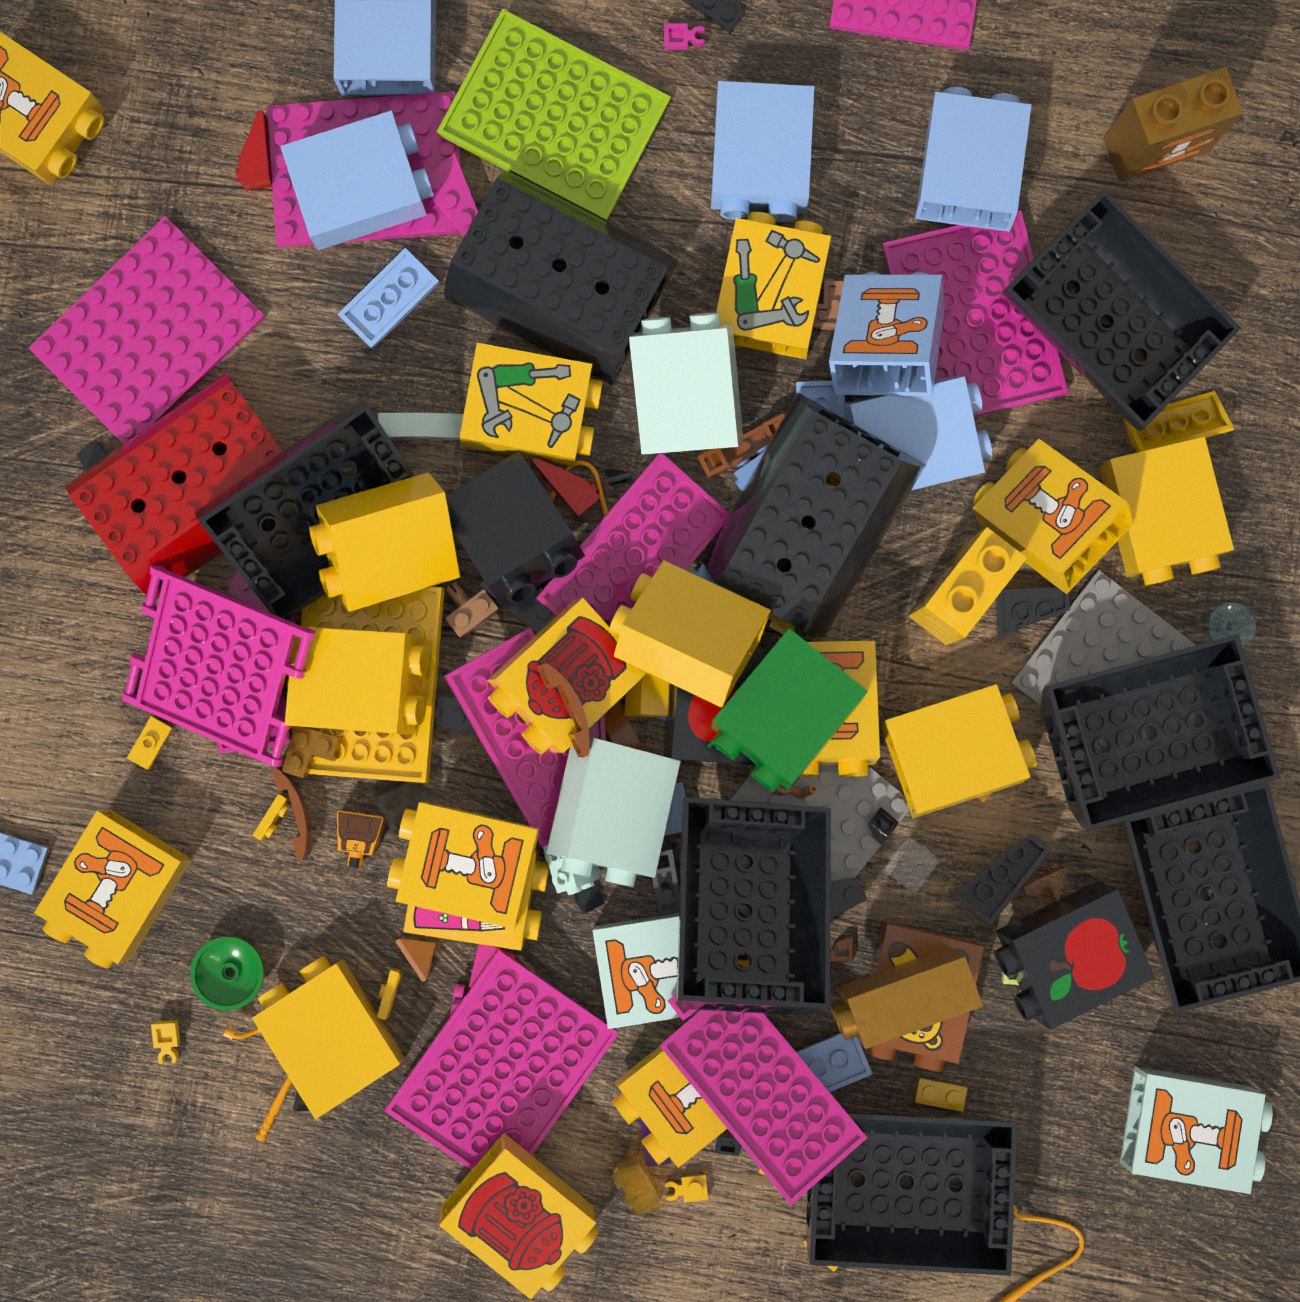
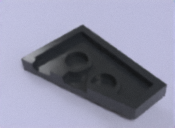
[682,0,744,34]
[996,586,1070,637]
[830,877,868,919]

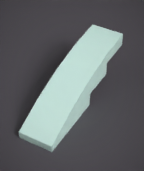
[378,413,464,441]

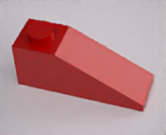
[236,110,272,190]
[531,457,600,519]

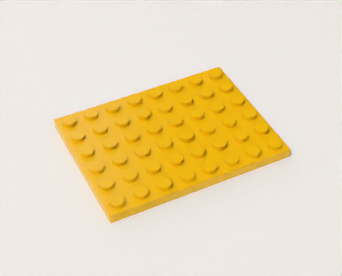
[291,587,444,783]

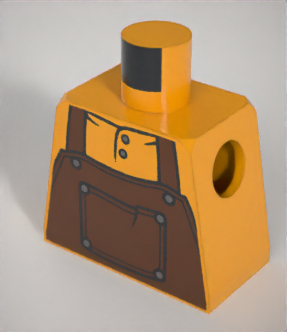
[337,810,387,868]

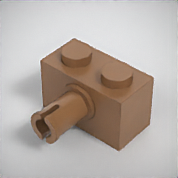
[445,581,500,639]

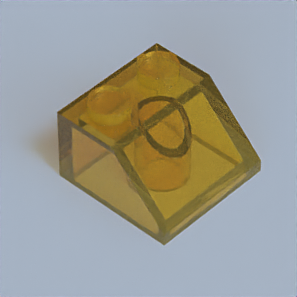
[612,1153,663,1216]

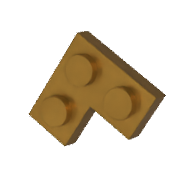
[282,726,342,778]

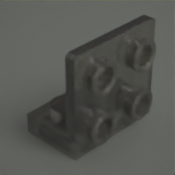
[372,780,432,835]

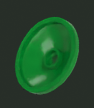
[190,936,264,1011]

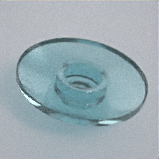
[1208,602,1257,648]

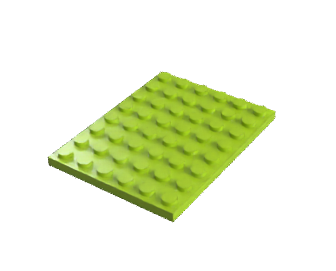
[437,9,671,222]

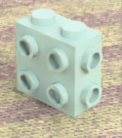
[543,845,602,895]

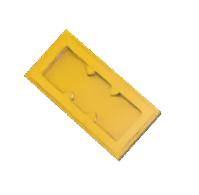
[127,716,174,770]
[377,968,402,1020]

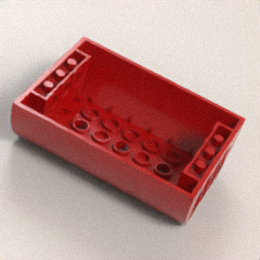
[65,373,308,599]

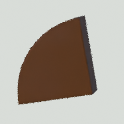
[830,936,854,961]

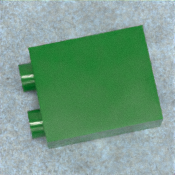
[711,628,868,792]

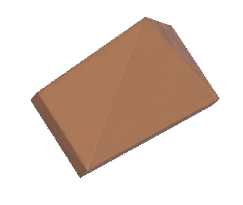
[395,936,436,982]

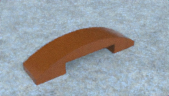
[697,413,785,478]
[537,663,590,758]
[604,701,645,751]
[271,767,311,862]

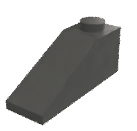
[651,835,680,916]

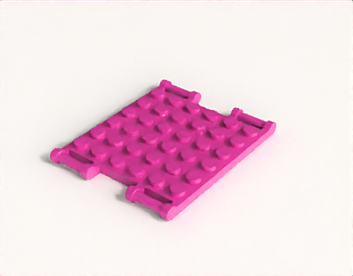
[121,565,316,767]

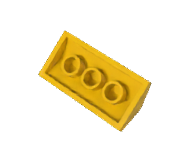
[1123,391,1234,452]
[624,673,672,718]

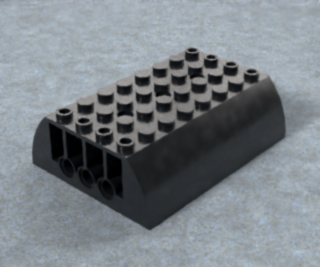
[444,171,679,386]
[1001,190,1241,431]
[704,393,926,634]
[195,398,415,620]
[1041,634,1281,831]
[1123,782,1300,1013]
[677,797,831,1015]
[806,1112,1017,1276]

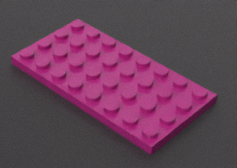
[535,453,730,637]
[444,627,592,847]
[659,1010,867,1205]

